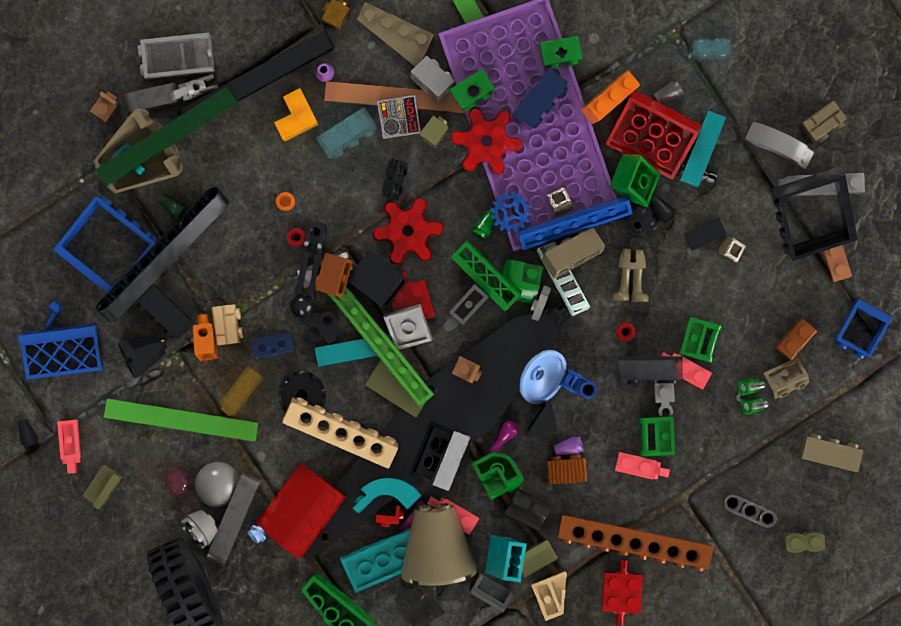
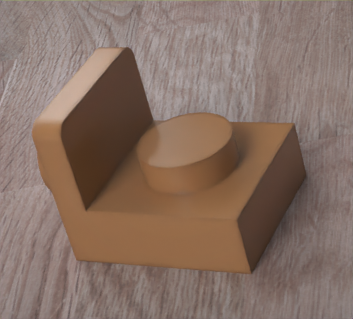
[90,91,119,123]
[452,356,482,384]

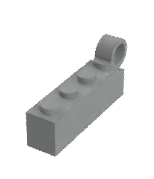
[778,173,865,196]

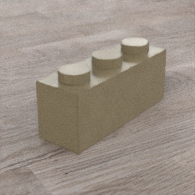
[542,227,605,278]
[799,433,864,472]

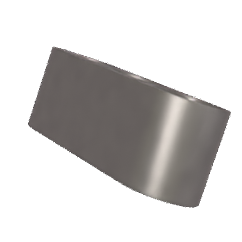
[124,83,182,114]
[722,493,777,528]

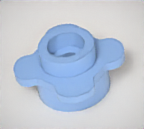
[248,525,266,543]

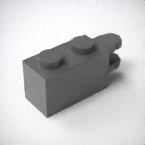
[444,284,489,332]

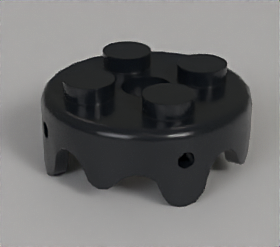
[277,371,326,419]

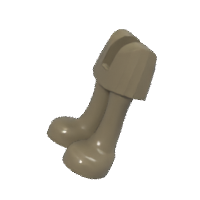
[613,248,649,303]

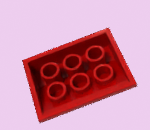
[605,90,702,180]
[256,462,347,559]

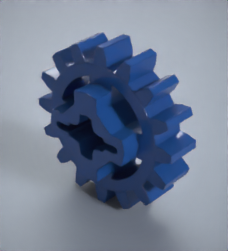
[490,191,532,233]

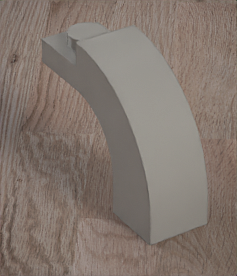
[745,122,814,170]

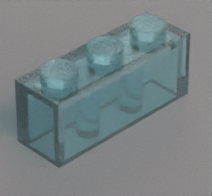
[316,107,377,159]

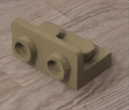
[763,357,809,399]

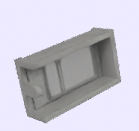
[138,33,215,80]

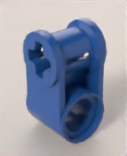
[559,368,597,399]

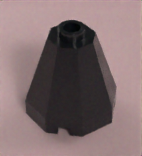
[118,336,167,378]

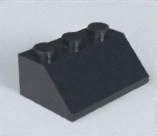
[618,356,683,384]
[409,421,470,491]

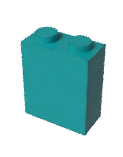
[485,535,527,582]

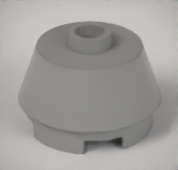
[180,510,218,549]

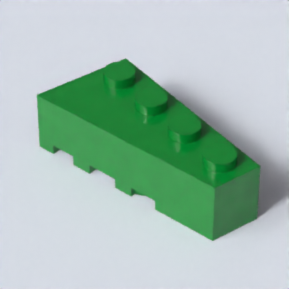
[301,571,376,626]

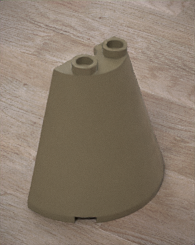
[93,108,183,194]
[401,503,477,586]

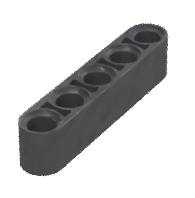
[206,472,261,566]

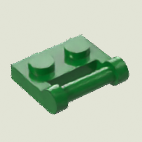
[679,317,723,363]
[638,416,675,456]

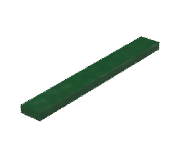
[96,86,238,186]

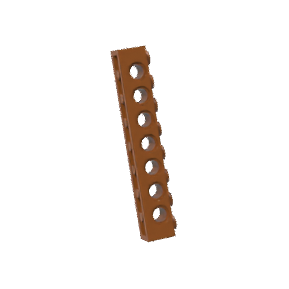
[557,514,714,571]

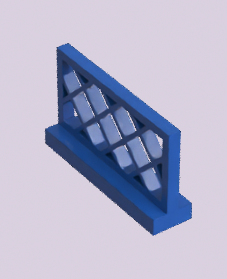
[18,323,103,380]

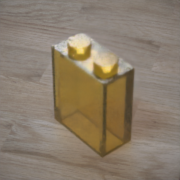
[219,366,266,416]

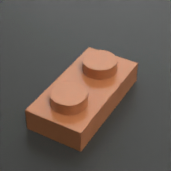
[823,245,852,282]

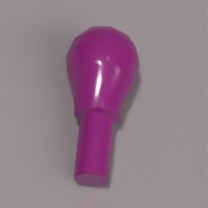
[489,421,518,453]

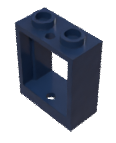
[251,332,296,359]

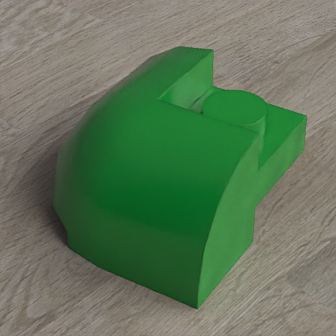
[502,259,543,304]
[472,452,523,500]

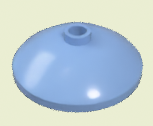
[520,350,567,404]

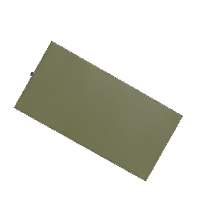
[365,360,426,418]

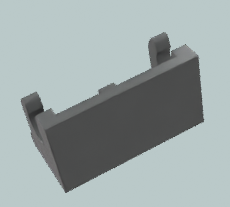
[470,573,513,612]

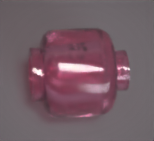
[163,466,191,496]

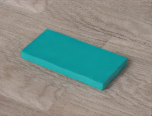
[340,528,410,593]

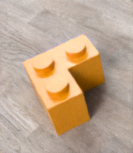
[274,88,319,142]

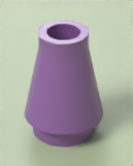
[315,63,334,82]
[554,436,584,456]

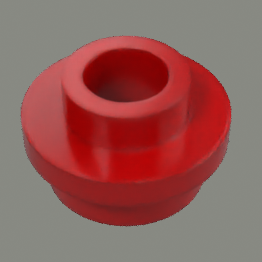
[287,228,306,247]
[616,322,635,342]

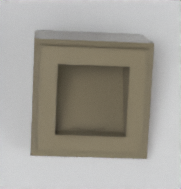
[547,187,573,216]
[717,236,746,262]

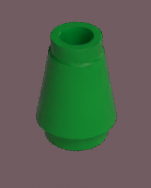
[472,210,495,240]

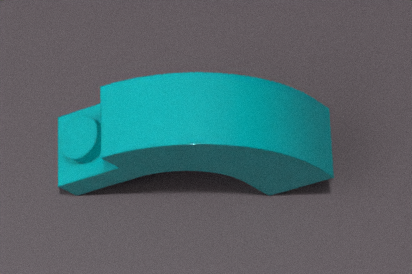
[353,478,422,514]

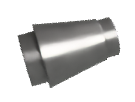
[654,80,684,103]

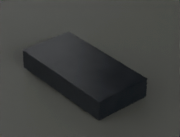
[684,217,727,251]

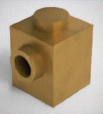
[322,0,350,31]

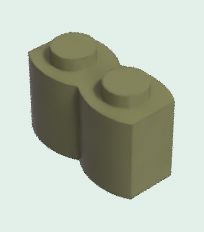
[782,531,825,553]

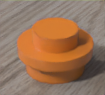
[276,192,295,211]

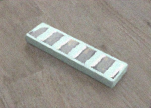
[537,241,590,316]

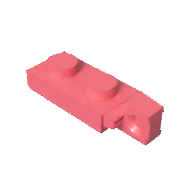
[661,352,712,390]
[57,420,81,474]
[615,452,670,480]
[427,496,479,535]

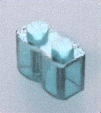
[690,38,731,61]

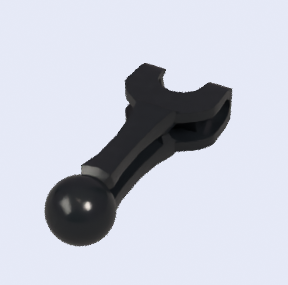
[290,222,328,319]

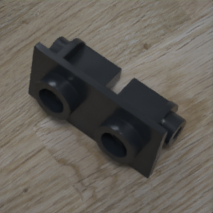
[382,159,408,200]

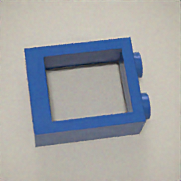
[833,299,892,359]

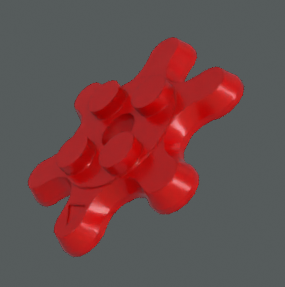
[451,107,522,175]
[372,198,444,264]

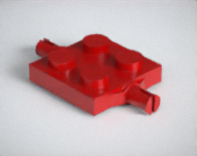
[391,272,436,320]
[601,560,643,626]

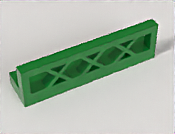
[451,240,521,311]

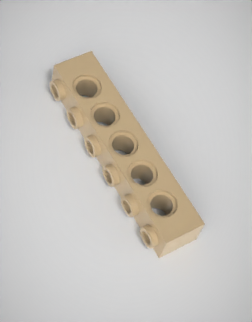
[282,397,398,469]

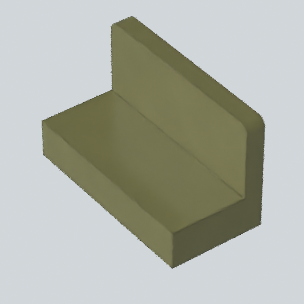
[83,465,123,510]
[522,538,558,577]

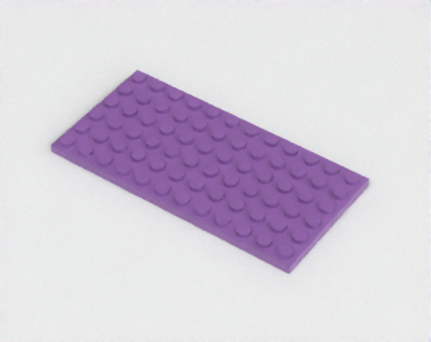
[438,0,617,251]

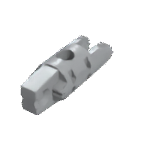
[170,73,219,101]

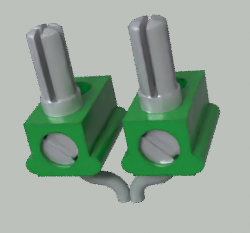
[736,378,769,415]

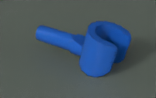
[46,301,62,328]

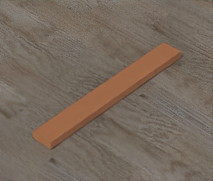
[324,81,466,114]

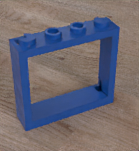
[53,196,157,293]

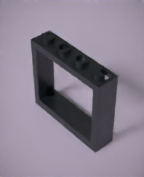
[772,167,858,261]

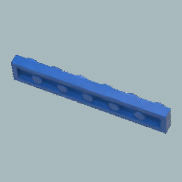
[517,195,632,250]

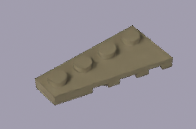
[357,2,434,67]

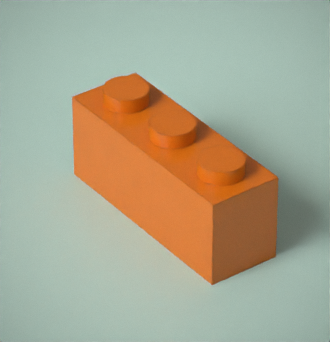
[580,70,640,124]

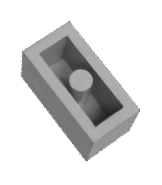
[411,56,454,103]

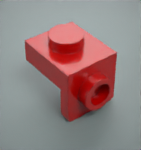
[376,504,404,527]

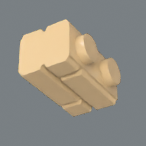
[212,304,243,346]

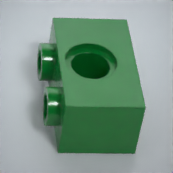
[450,69,495,111]

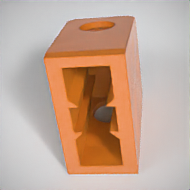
[193,314,219,361]

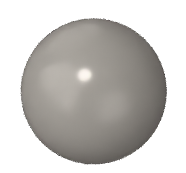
[195,462,240,508]

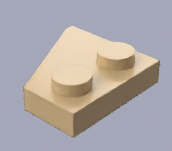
[531,571,567,621]

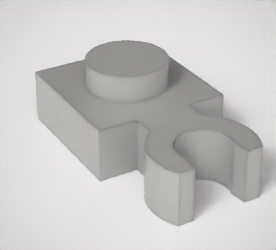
[531,286,551,321]
[654,383,675,416]

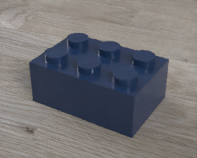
[512,68,568,131]

